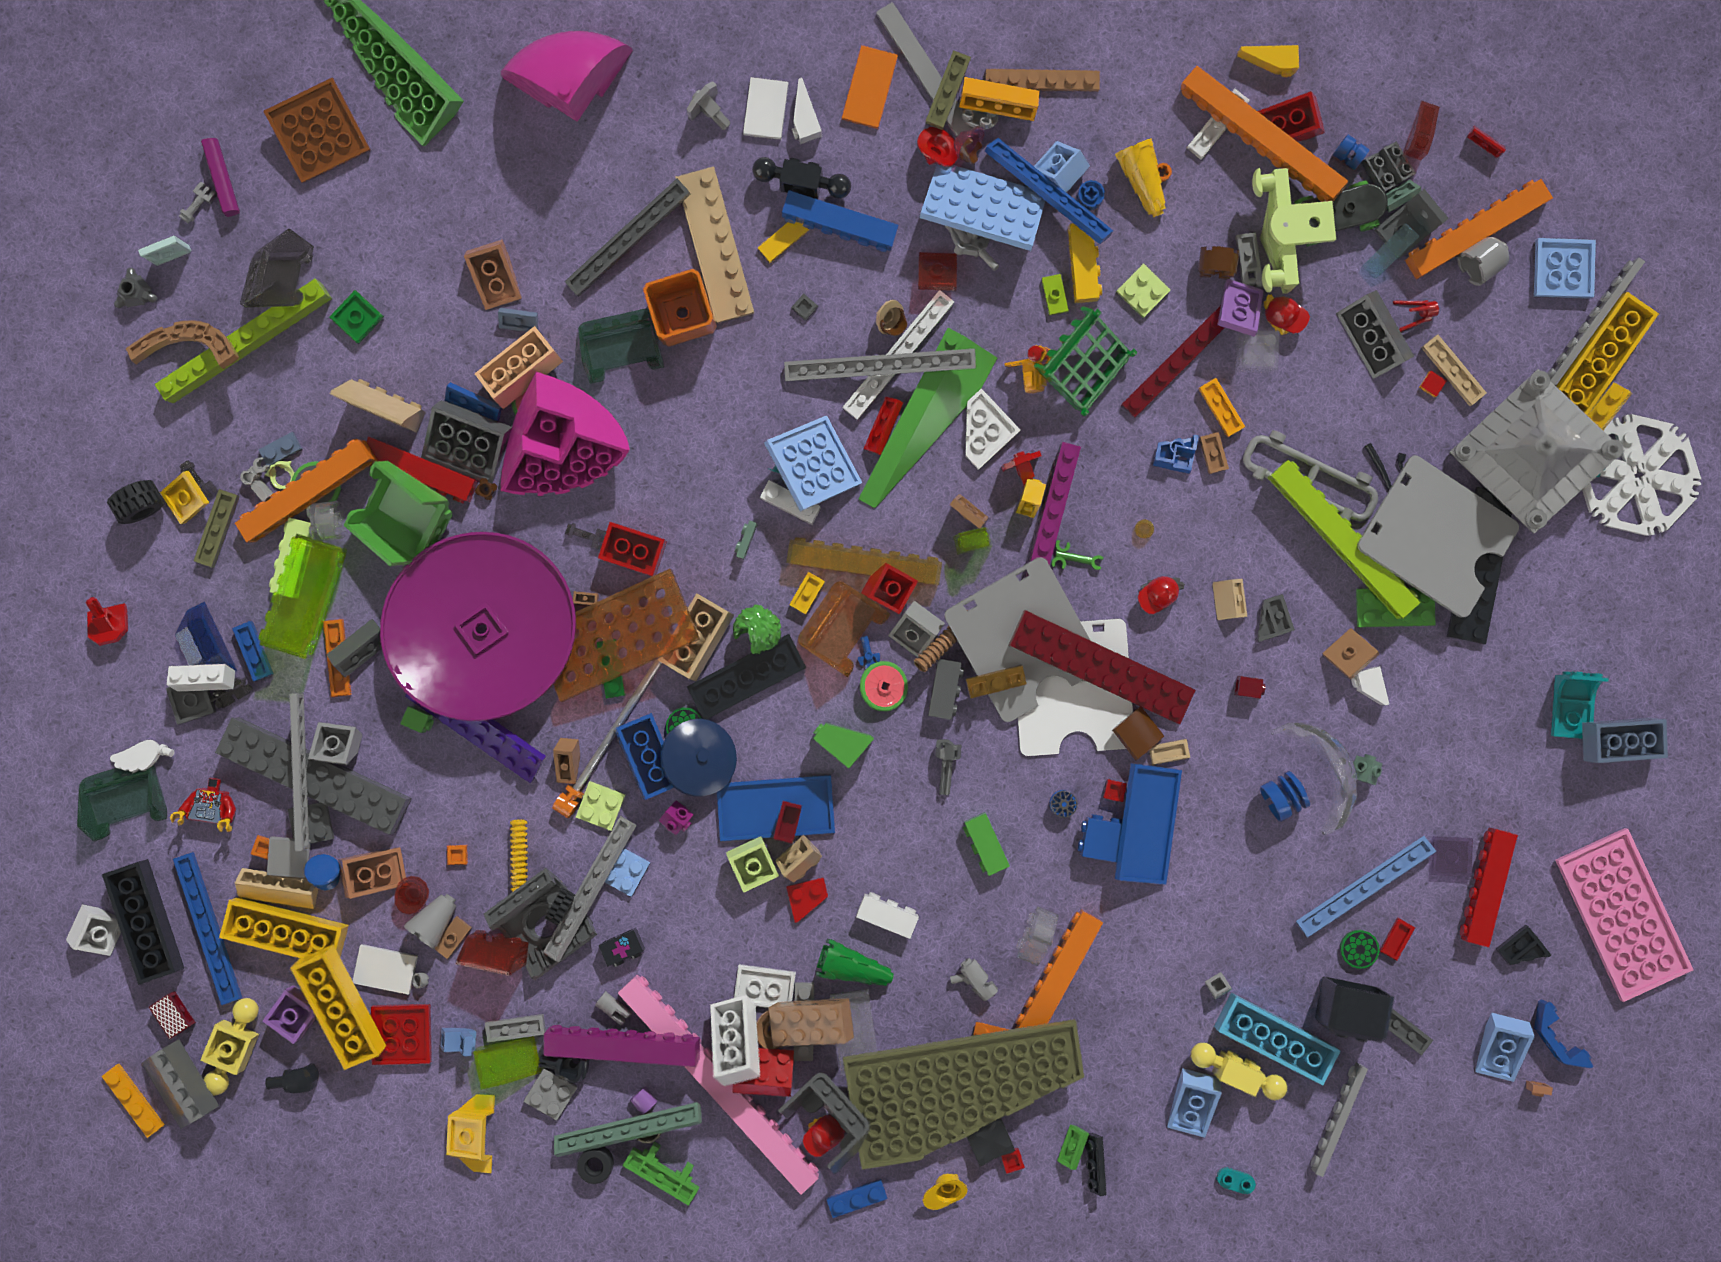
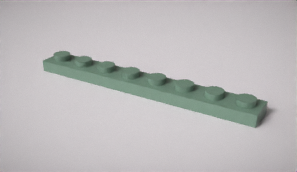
[554,1102,702,1157]

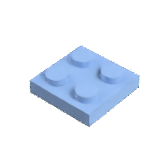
[605,848,650,897]

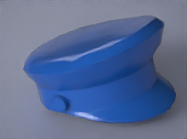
[304,854,340,890]

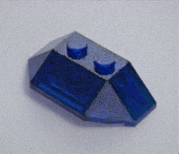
[175,602,237,671]

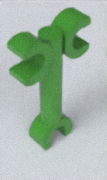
[1051,540,1103,570]

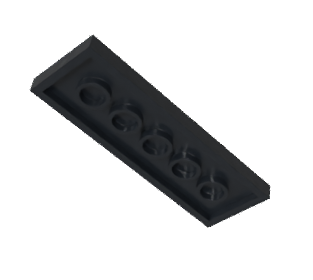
[687,634,807,720]

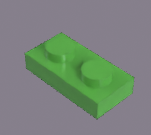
[1057,1125,1089,1170]

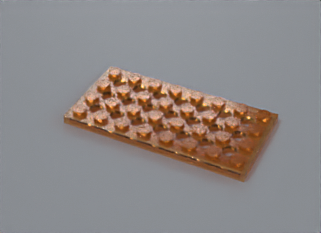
[553,569,700,702]

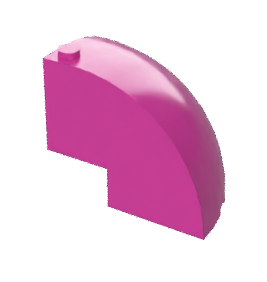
[501,31,633,122]
[501,372,630,496]

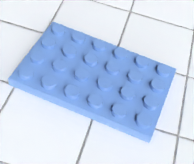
[919,163,1045,251]

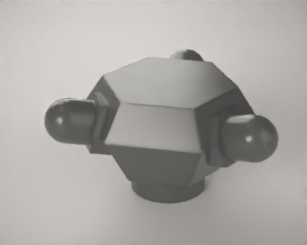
[114,267,157,308]

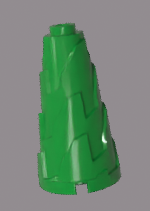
[816,938,894,986]

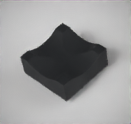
[967,1118,1015,1167]

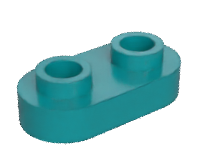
[1217,1167,1256,1194]

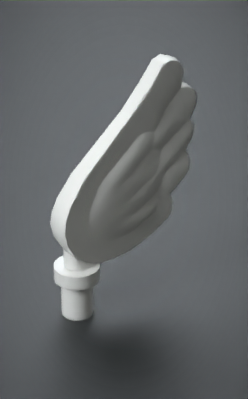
[110,740,175,773]

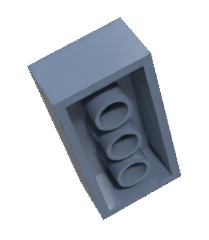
[1582,718,1668,763]

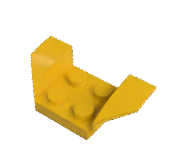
[446,1094,495,1173]

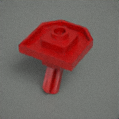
[1001,451,1042,486]
[86,597,128,646]

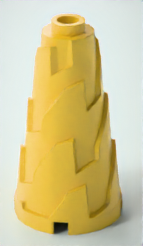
[1115,138,1166,218]

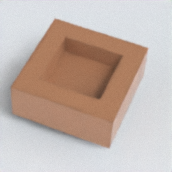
[1526,1081,1553,1097]

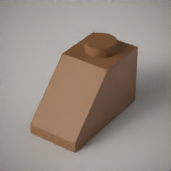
[553,738,580,784]

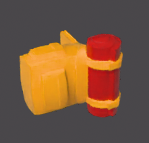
[1004,345,1050,394]

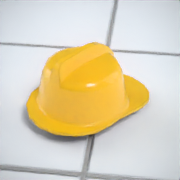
[922,1173,968,1210]

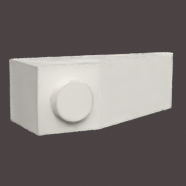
[792,78,822,144]

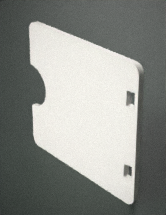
[1018,619,1133,756]

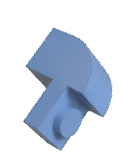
[440,1028,476,1056]

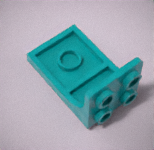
[1551,671,1609,739]

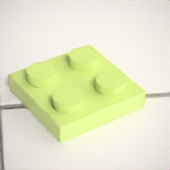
[1116,264,1170,318]
[576,781,626,831]

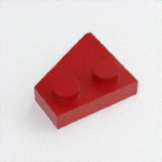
[786,877,828,923]

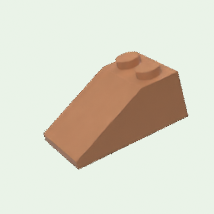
[464,239,522,310]
[338,847,408,899]

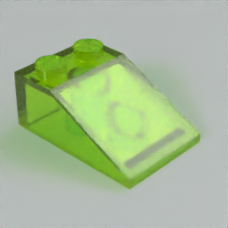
[473,1036,542,1090]

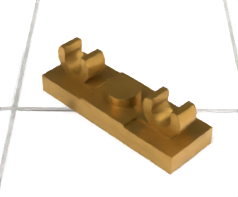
[966,665,1027,698]

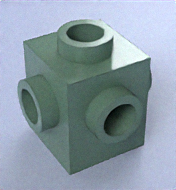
[1350,754,1382,786]

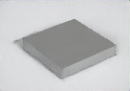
[267,836,311,878]

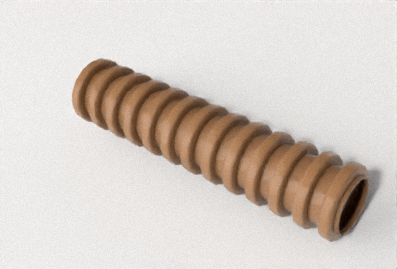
[914,610,968,672]

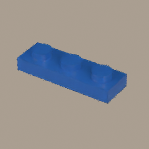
[444,382,502,421]
[232,621,274,681]
[827,1179,888,1218]

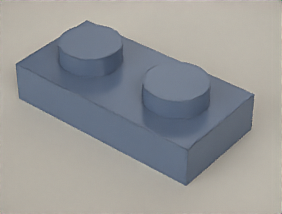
[498,308,538,332]
[259,432,302,466]

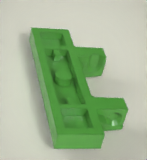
[622,1142,699,1206]

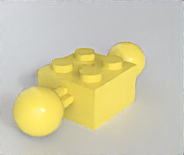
[200,998,259,1096]
[1191,1042,1287,1100]

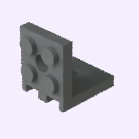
[1374,189,1449,259]

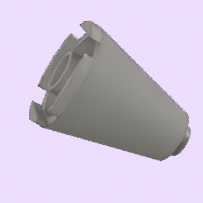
[404,894,456,949]

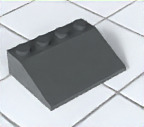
[421,400,512,484]
[141,1039,219,1129]

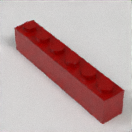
[366,436,479,504]
[1459,827,1518,947]

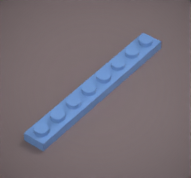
[1296,836,1436,938]

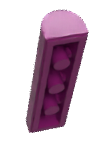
[201,138,240,218]

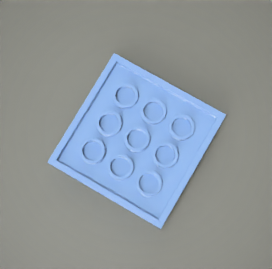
[764,415,862,512]

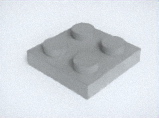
[523,1068,577,1121]

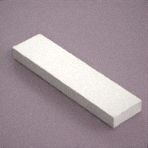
[1187,89,1249,160]

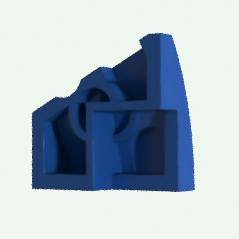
[1153,435,1199,474]

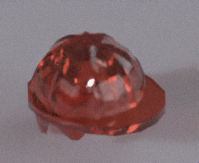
[394,876,429,914]

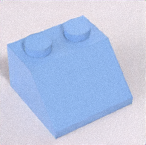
[1034,141,1090,192]

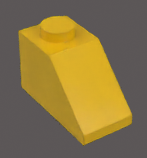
[1016,479,1046,518]

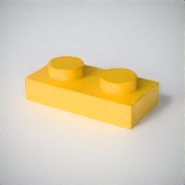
[789,572,825,614]

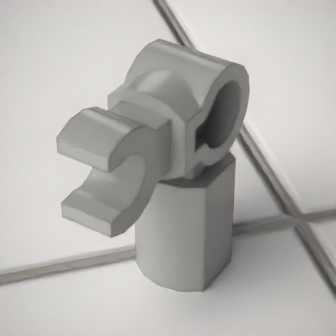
[240,457,273,502]

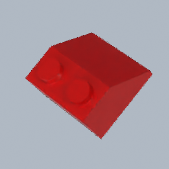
[861,563,918,614]

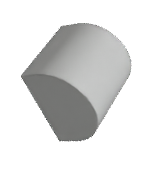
[1205,972,1232,1000]

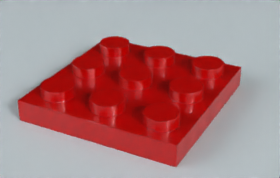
[371,1004,432,1065]

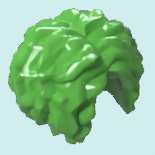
[733,605,781,654]

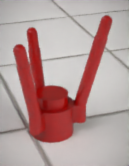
[1393,300,1439,332]

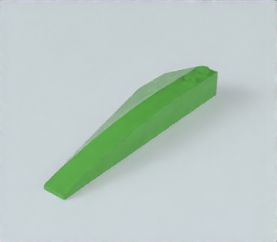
[324,0,464,146]

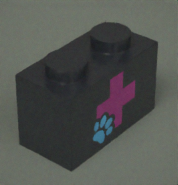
[598,928,645,967]

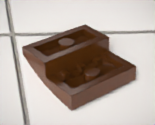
[1112,706,1164,760]

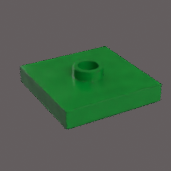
[329,290,384,344]

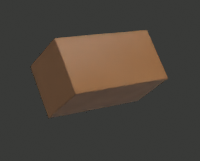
[573,591,599,606]

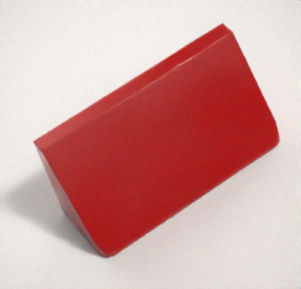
[1467,126,1506,158]

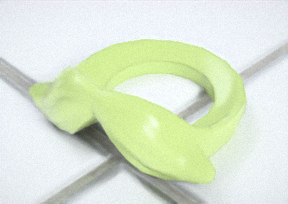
[265,461,294,489]

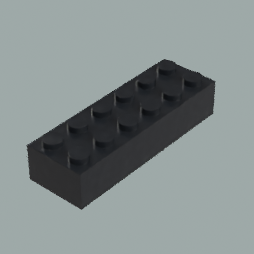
[102,859,184,985]

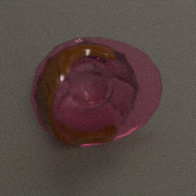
[954,126,984,164]

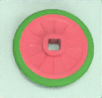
[860,661,908,711]

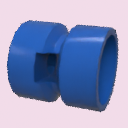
[1332,134,1370,170]

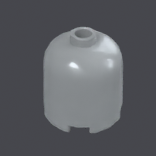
[1457,237,1510,286]

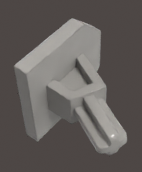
[686,81,730,130]

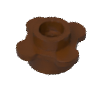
[475,478,497,501]

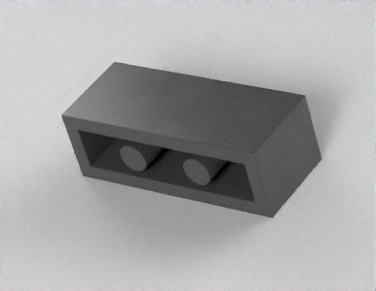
[928,659,964,720]

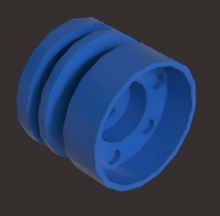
[1260,771,1310,822]

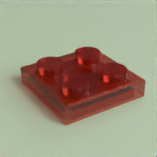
[918,252,957,291]

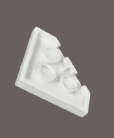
[965,388,1020,470]

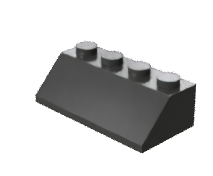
[1336,290,1414,379]

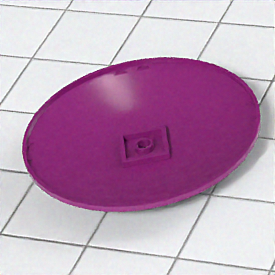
[380,532,576,721]

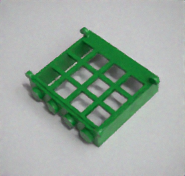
[1034,306,1137,416]

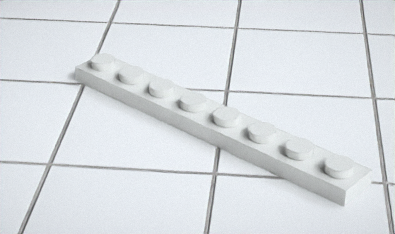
[843,290,954,420]

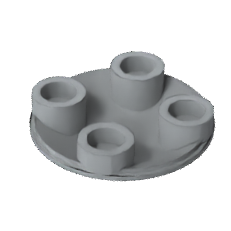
[961,108,998,129]

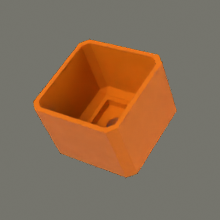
[643,269,717,347]

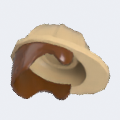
[876,300,908,336]

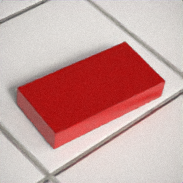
[1379,918,1416,961]

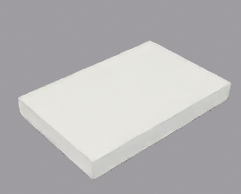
[743,77,788,140]
[353,944,418,995]
[734,964,796,1008]

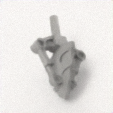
[945,226,999,271]

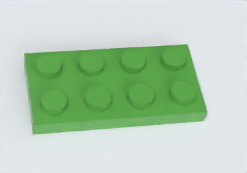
[1356,588,1436,627]

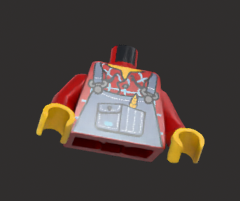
[170,778,236,832]

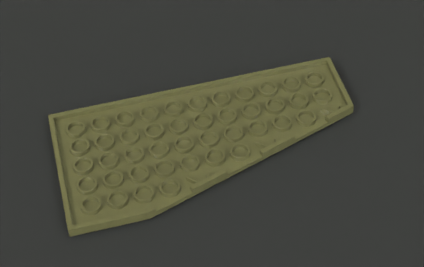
[843,1019,1084,1170]

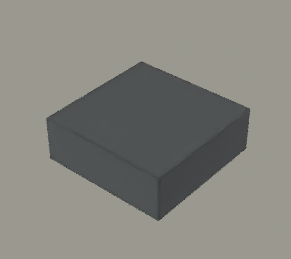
[791,293,818,321]

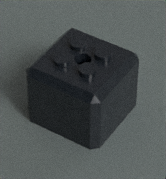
[1315,976,1394,1043]

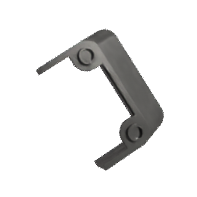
[778,1073,870,1174]

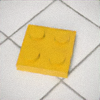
[160,471,209,524]

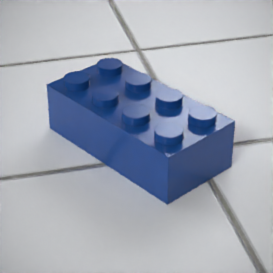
[614,713,674,800]

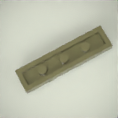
[925,50,971,130]
[193,489,240,568]

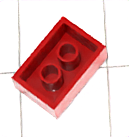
[598,522,667,577]
[732,1048,794,1097]

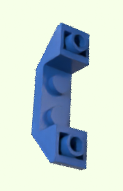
[1534,999,1594,1068]

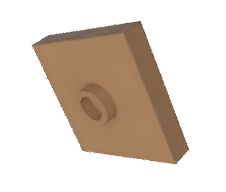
[949,494,988,529]
[1322,628,1379,680]

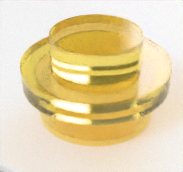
[1135,519,1154,539]

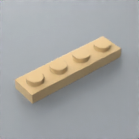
[1421,334,1487,406]

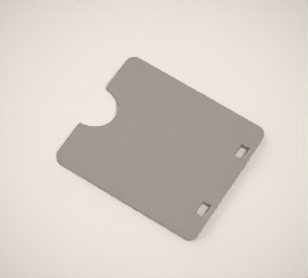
[1357,456,1519,617]
[944,557,1090,722]

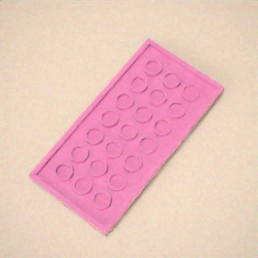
[1555,828,1693,1002]

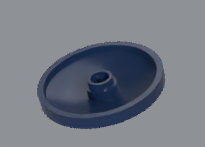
[660,719,737,797]

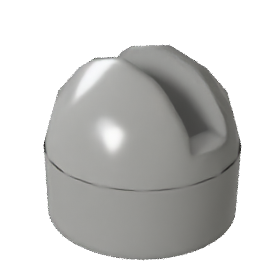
[412,972,429,989]

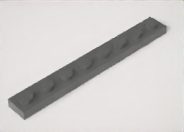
[564,178,691,297]

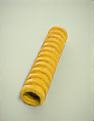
[510,820,528,892]

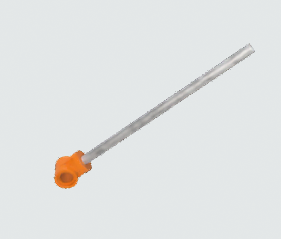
[552,650,663,819]

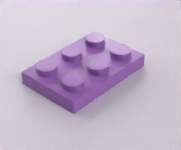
[1218,279,1264,336]

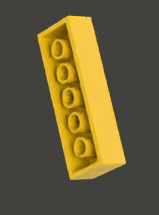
[219,897,349,958]
[291,945,386,1070]

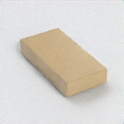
[1149,739,1190,765]

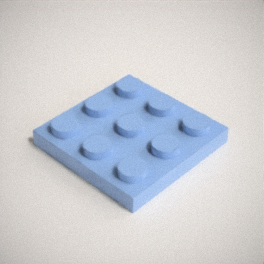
[1534,238,1596,299]

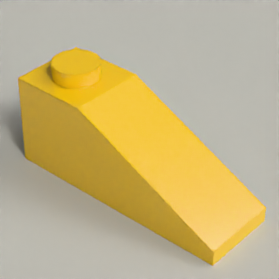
[1237,45,1299,77]

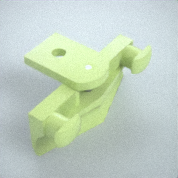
[1252,168,1336,294]

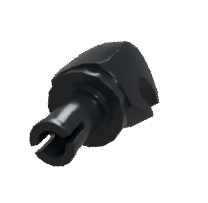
[539,1054,589,1083]
[265,1063,319,1094]

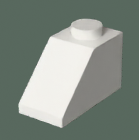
[1351,667,1389,705]

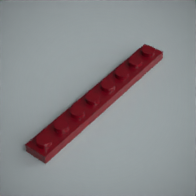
[1121,305,1225,418]

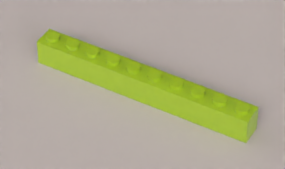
[154,279,332,404]
[1267,460,1420,619]

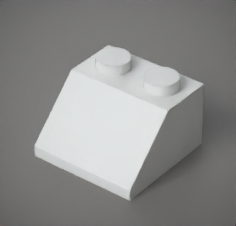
[66,905,121,956]

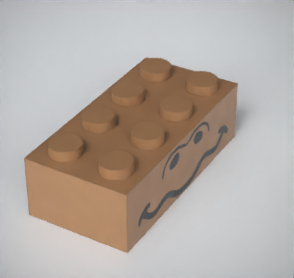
[769,999,854,1046]

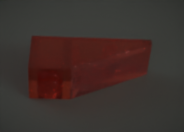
[1404,101,1440,160]

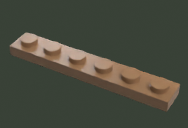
[985,69,1100,91]

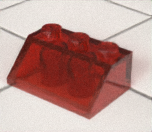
[456,930,529,976]

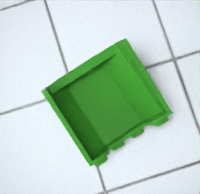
[343,461,453,566]

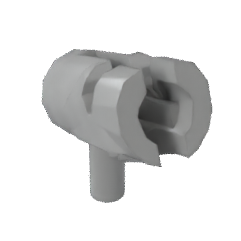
[950,958,998,1001]

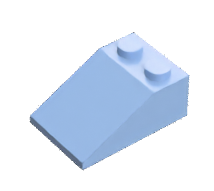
[1475,1013,1534,1082]
[1167,1068,1221,1138]

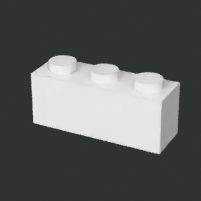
[760,480,821,525]
[167,664,235,691]
[856,892,919,939]

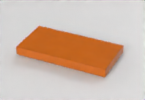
[842,45,898,129]

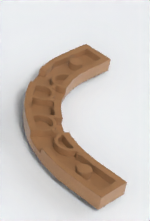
[126,321,239,369]

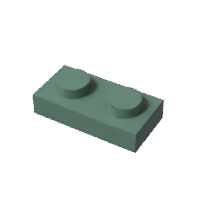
[1386,180,1422,212]
[734,520,758,560]

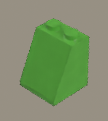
[813,723,874,768]

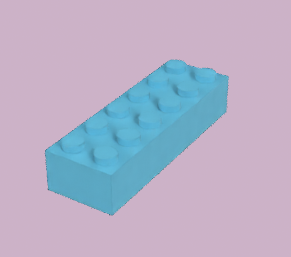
[1214,992,1341,1085]

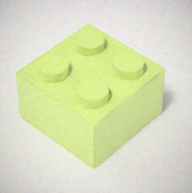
[726,836,779,892]

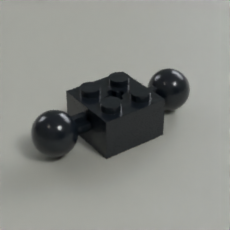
[752,157,851,199]

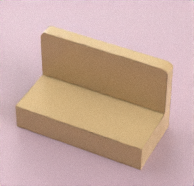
[1213,579,1247,620]

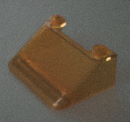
[798,581,891,677]

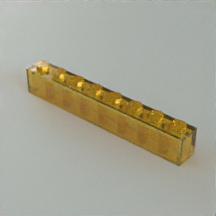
[786,537,942,586]

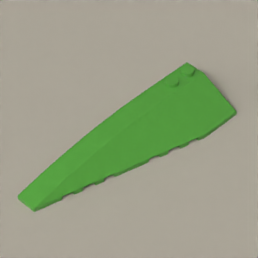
[858,328,997,508]

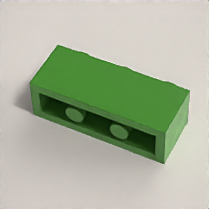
[962,812,1010,876]

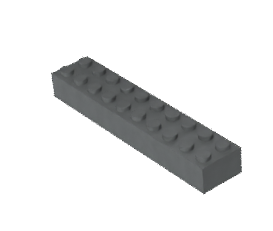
[215,717,412,835]

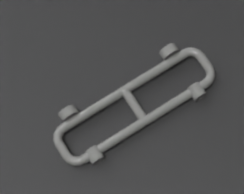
[1243,430,1378,522]

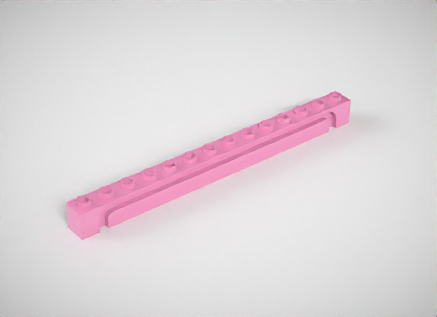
[618,975,819,1195]

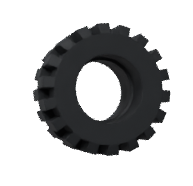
[107,480,165,524]

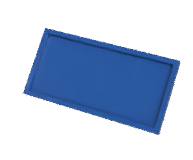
[1115,763,1182,885]
[717,775,835,841]

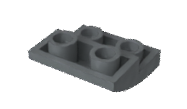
[1361,141,1416,192]

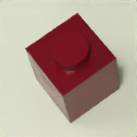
[1234,676,1265,699]

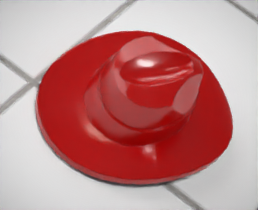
[917,127,959,167]

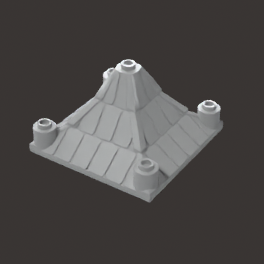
[1449,369,1625,534]

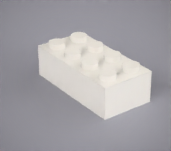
[710,995,760,1086]

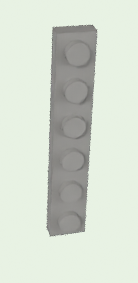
[1311,1062,1368,1177]

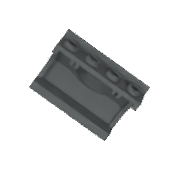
[484,868,597,981]

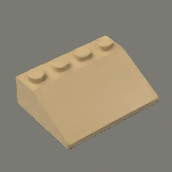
[330,379,426,433]

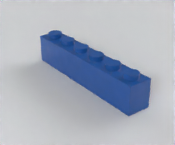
[782,191,899,252]

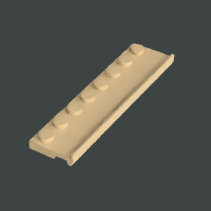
[675,167,754,323]

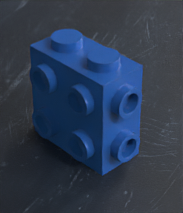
[1078,814,1122,862]

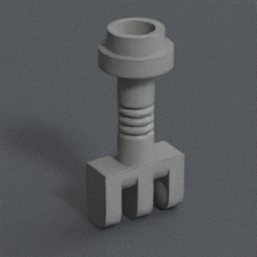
[179,182,217,224]

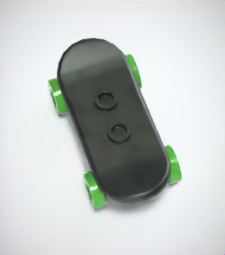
[1294,181,1388,247]

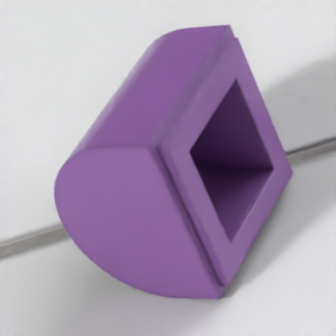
[630,1086,657,1115]

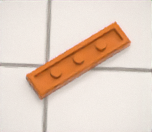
[323,619,351,697]

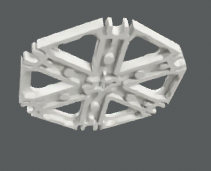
[1582,414,1702,536]

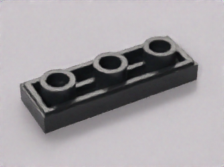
[1085,1133,1107,1196]

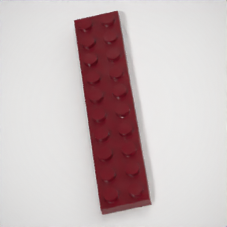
[1008,610,1196,724]

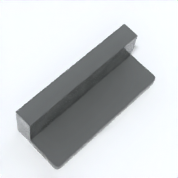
[327,619,382,677]

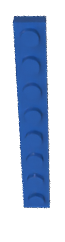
[985,138,1114,244]
[173,852,242,1005]

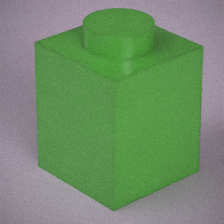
[400,706,434,733]

